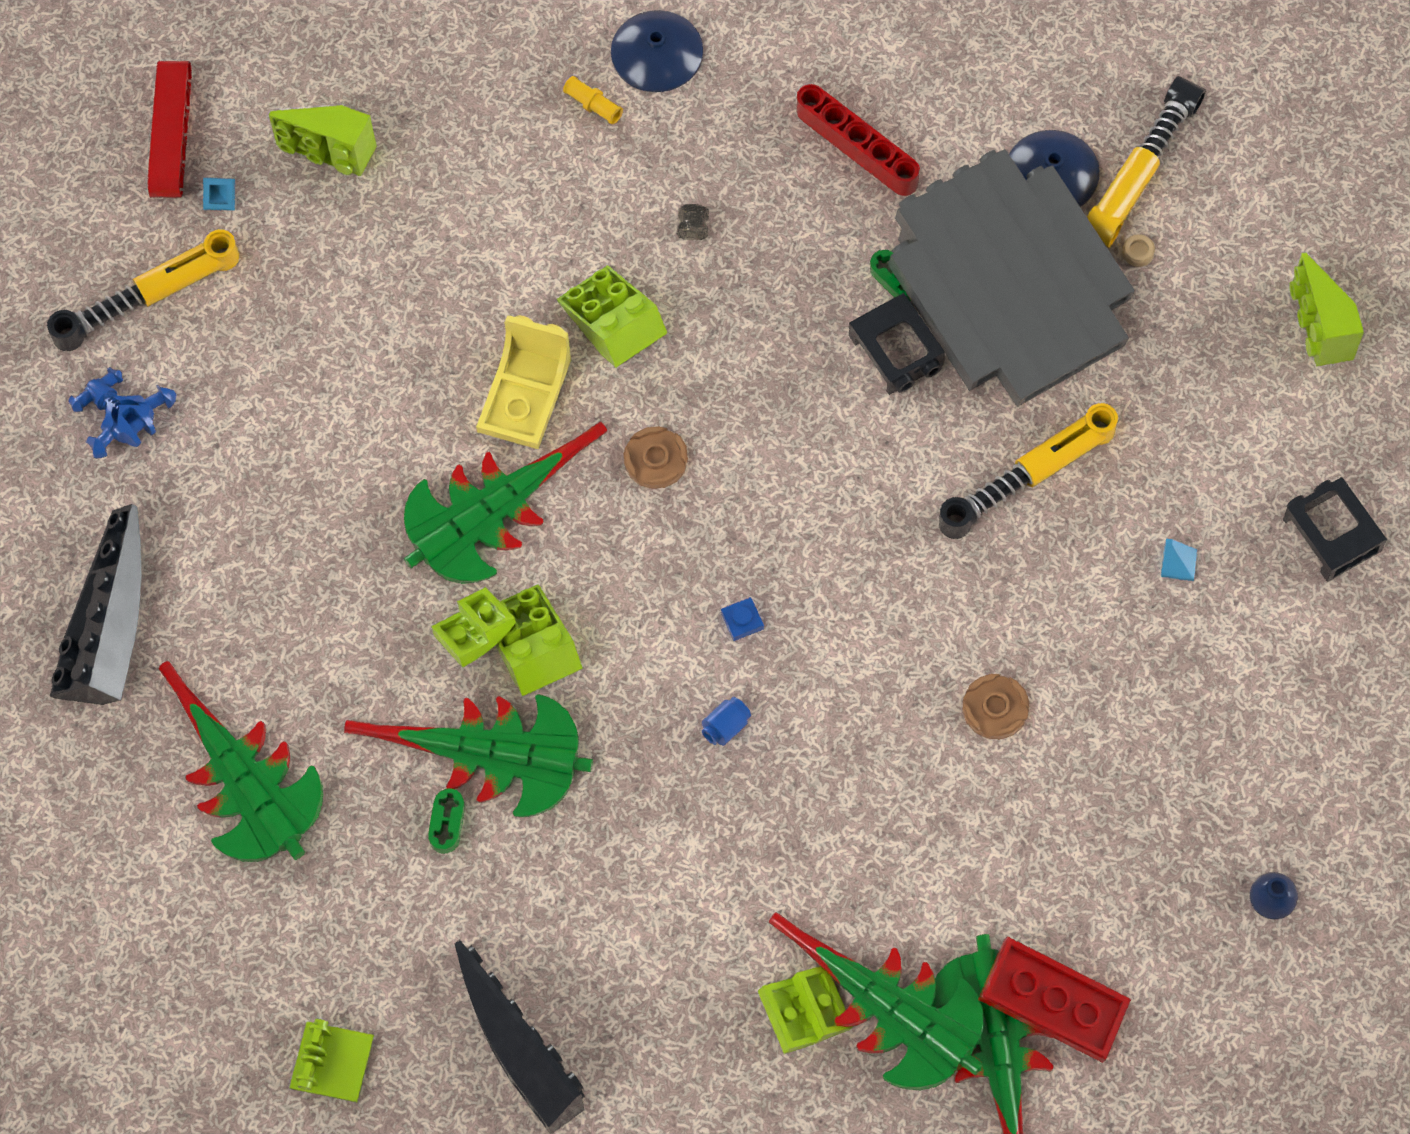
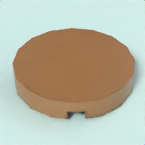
[623,426,688,489]
[962,674,1029,740]

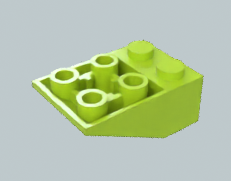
[269,105,377,176]
[1289,253,1364,367]
[557,265,668,368]
[496,584,583,697]

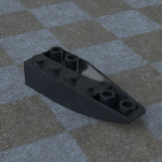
[50,504,142,705]
[454,940,585,1134]

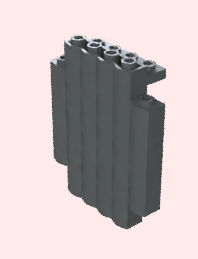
[888,149,1135,407]

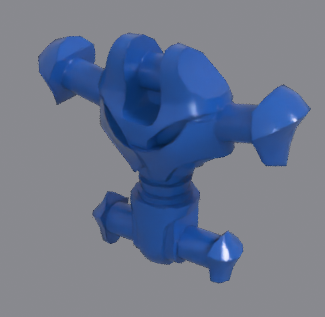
[68,367,176,459]

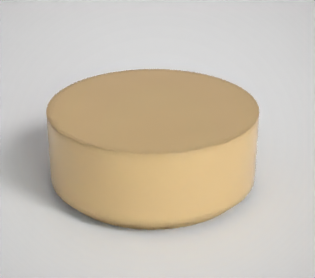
[1122,234,1155,267]

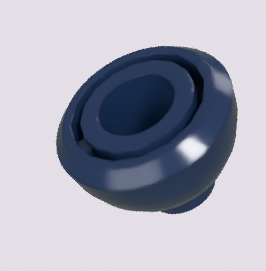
[1250,872,1298,919]

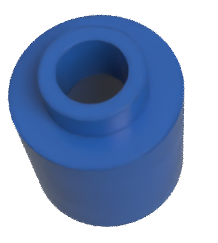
[701,697,751,746]

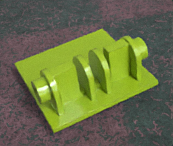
[289,1019,374,1103]

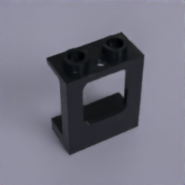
[848,293,945,395]
[1283,477,1387,582]

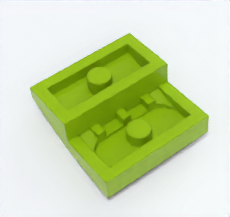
[431,587,516,668]
[758,966,853,1054]

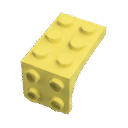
[476,315,571,449]

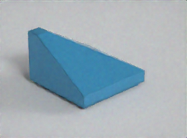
[203,177,235,211]
[1161,538,1197,581]

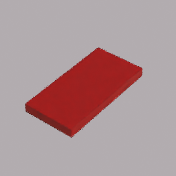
[978,936,1131,1063]

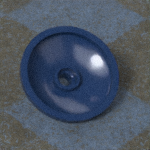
[611,10,703,92]
[1009,130,1100,207]

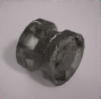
[677,204,709,240]

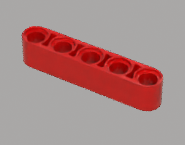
[147,61,192,198]
[796,84,920,196]

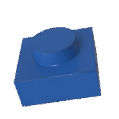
[721,597,764,641]

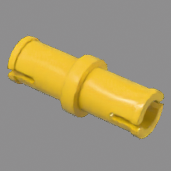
[563,76,623,124]

